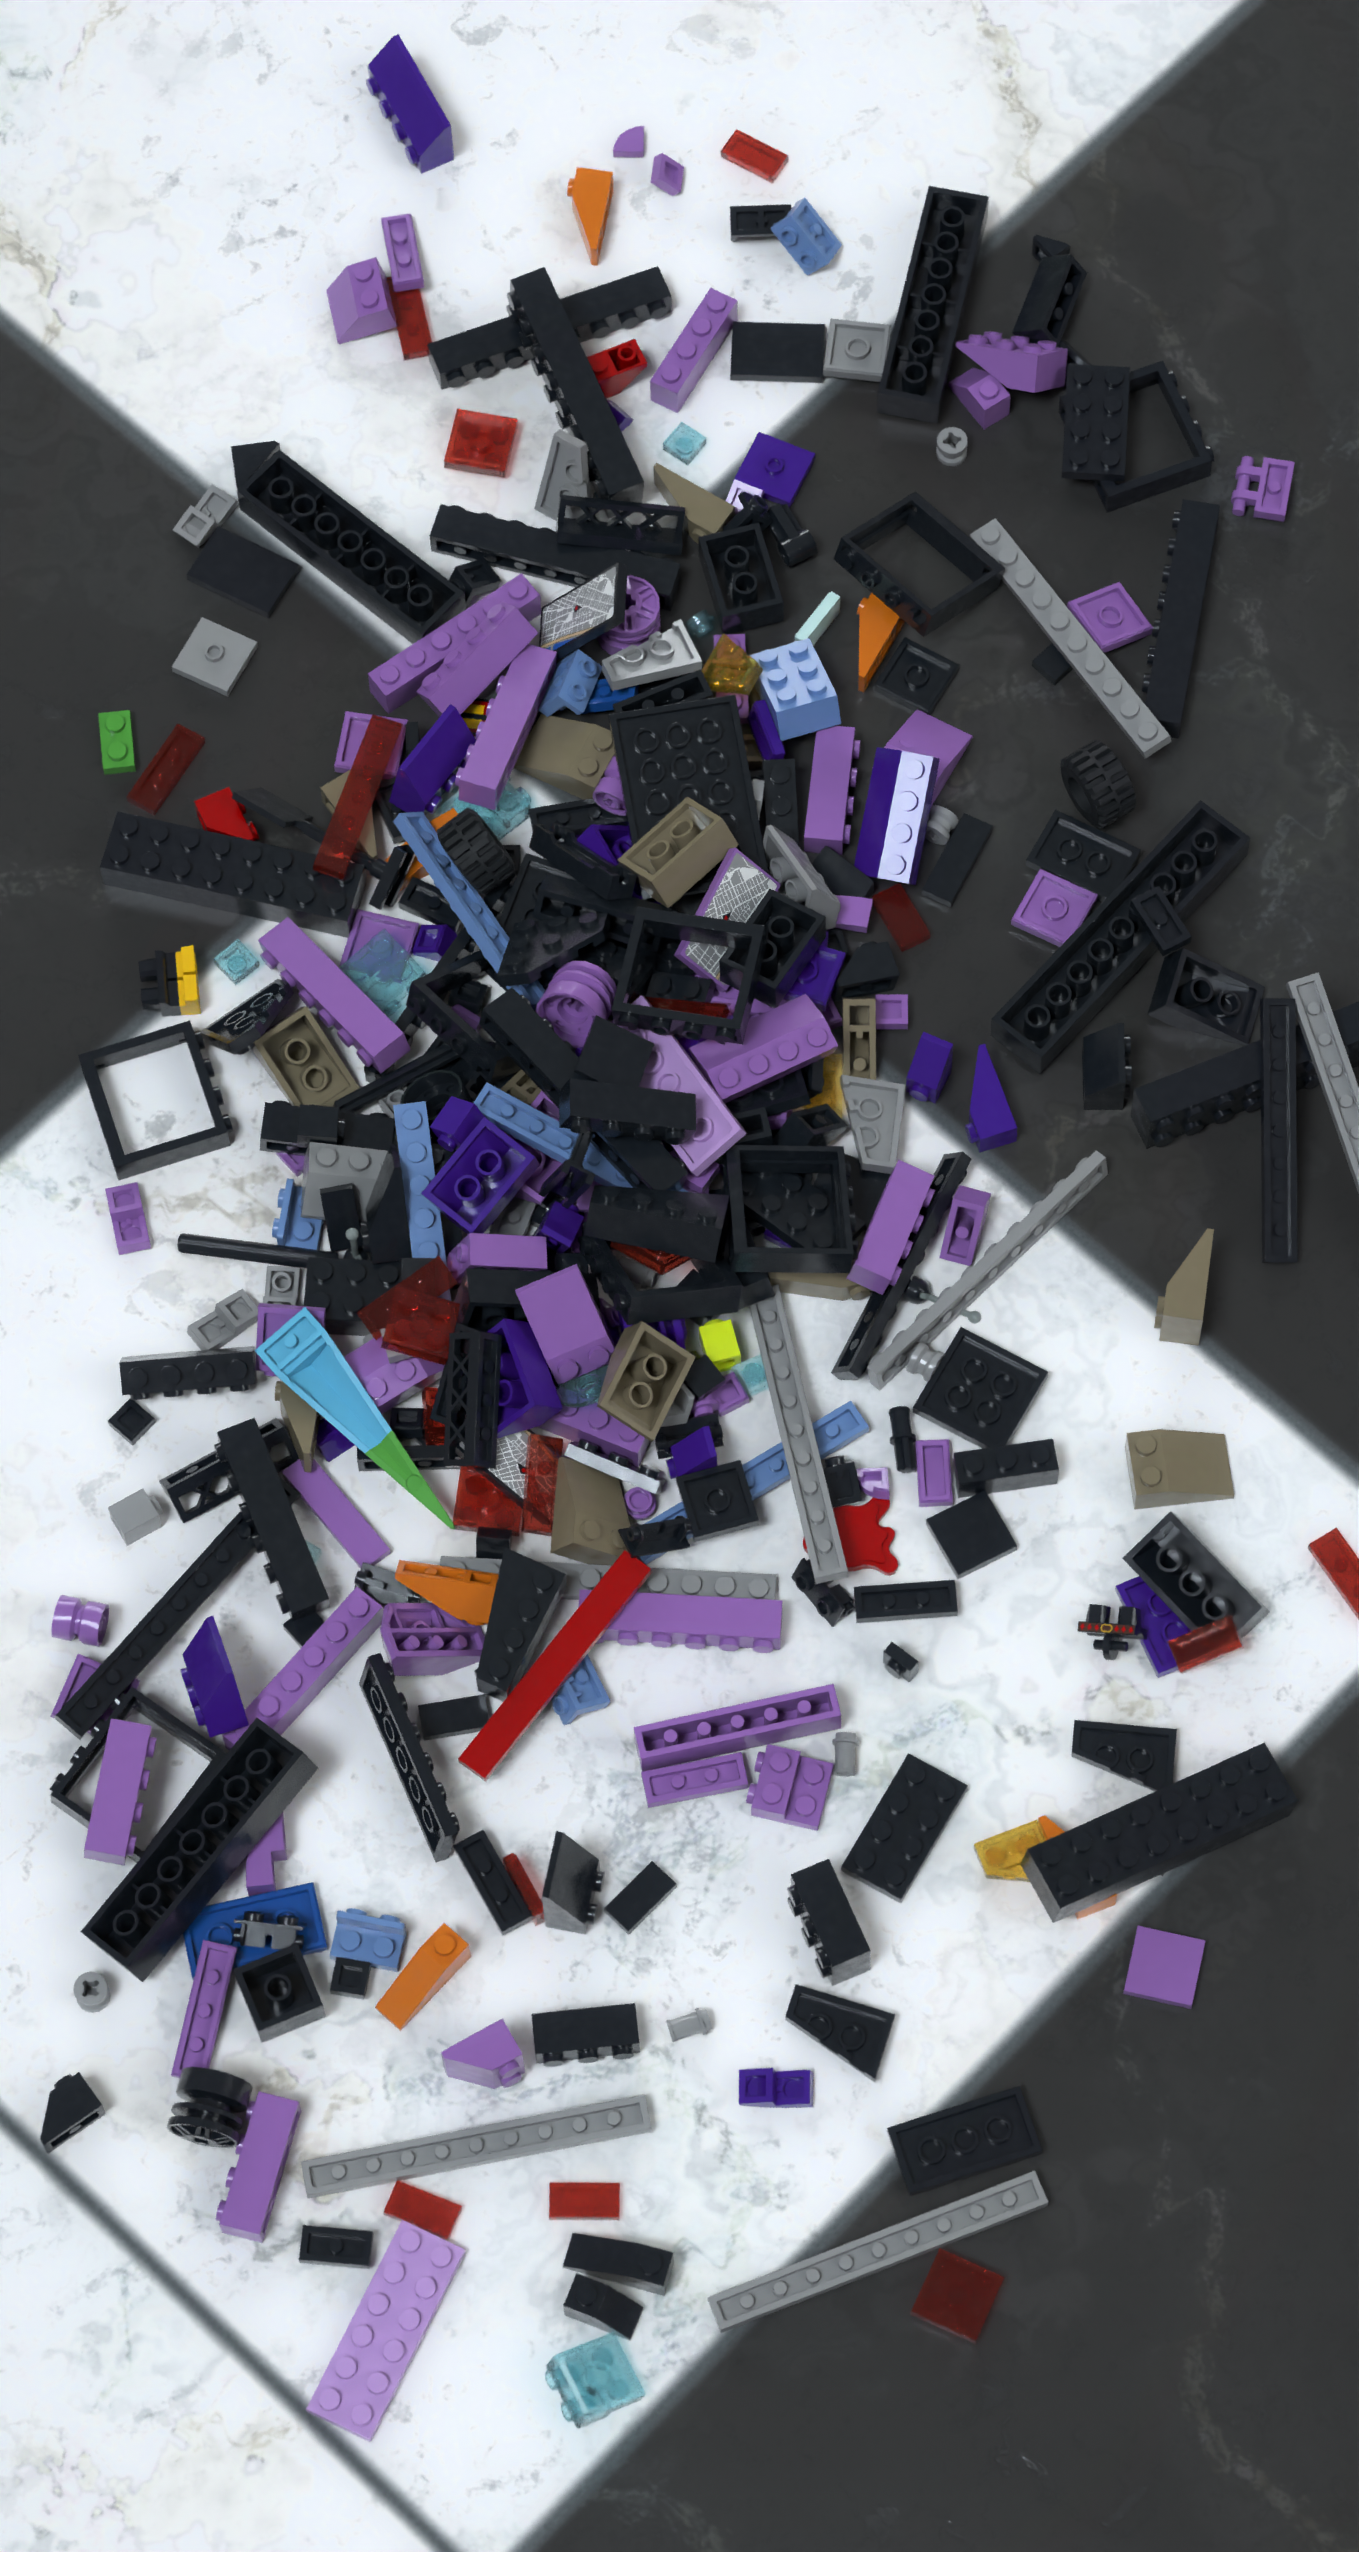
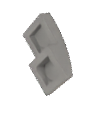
[173,484,239,548]
[187,1289,258,1350]

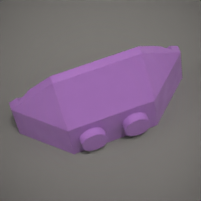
[344,1324,448,1414]
[380,1603,485,1676]

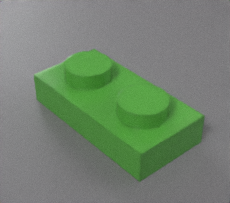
[98,710,136,775]

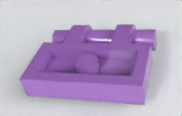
[1231,456,1295,522]

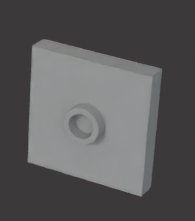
[823,318,892,382]
[172,617,258,697]

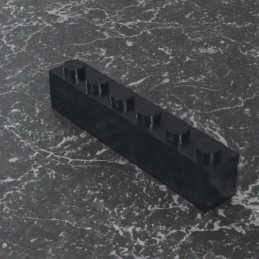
[214,1418,330,1622]

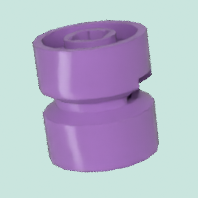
[592,756,626,816]
[51,1595,109,1647]

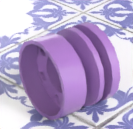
[596,575,661,655]
[535,961,617,1048]

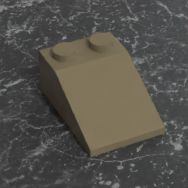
[514,714,615,800]
[252,1006,360,1107]
[1154,1228,1214,1346]
[597,1321,696,1442]
[1125,1429,1234,1510]
[550,1457,631,1566]

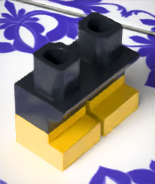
[138,945,201,1017]

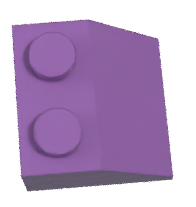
[326,257,397,344]
[441,2019,525,2089]

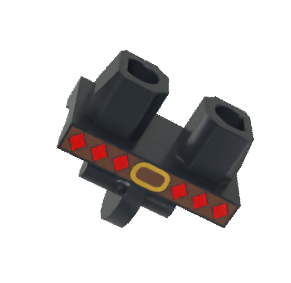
[1078,1604,1147,1661]

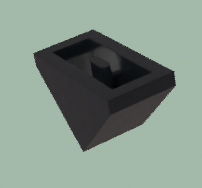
[231,440,280,490]

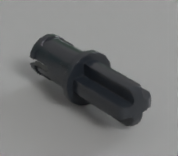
[889,1406,916,1473]

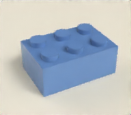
[749,638,841,741]

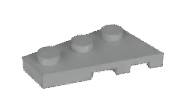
[534,429,591,521]
[602,619,702,691]
[840,1075,905,1174]

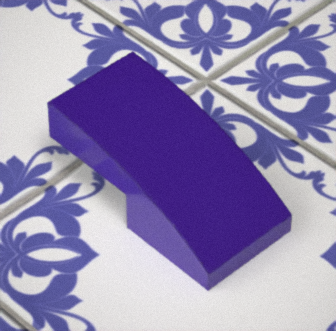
[739,2068,813,2108]

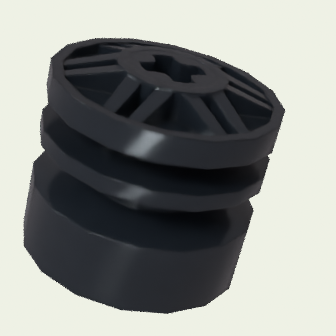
[400,1070,474,1144]
[167,2067,253,2148]

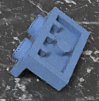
[771,197,842,275]
[538,649,602,717]
[272,1178,324,1250]
[551,1654,611,1725]
[330,1908,407,1972]

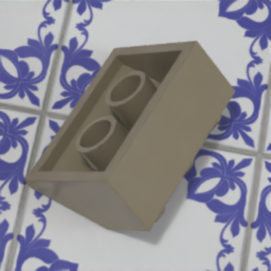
[617,797,739,908]

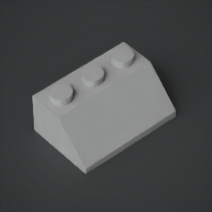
[763,825,841,930]
[300,1142,400,1224]

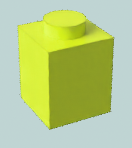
[699,1319,741,1372]

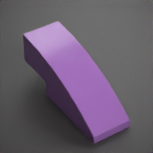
[246,1812,287,1896]

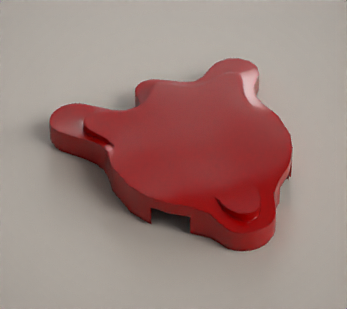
[803,1497,898,1576]

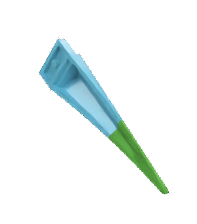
[255,1307,455,1530]

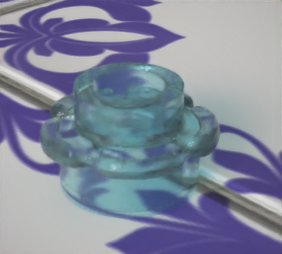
[685,610,715,638]

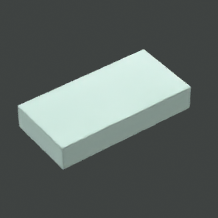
[795,591,840,646]

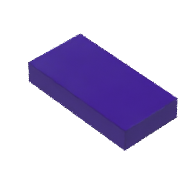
[747,700,786,760]

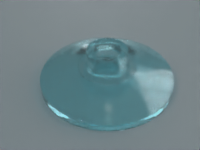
[556,1364,608,1408]

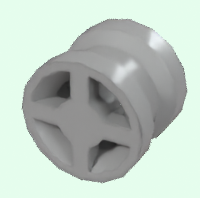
[936,427,968,466]
[925,805,958,845]
[906,1342,945,1382]
[73,1972,111,2013]

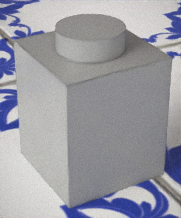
[108,1488,163,1546]

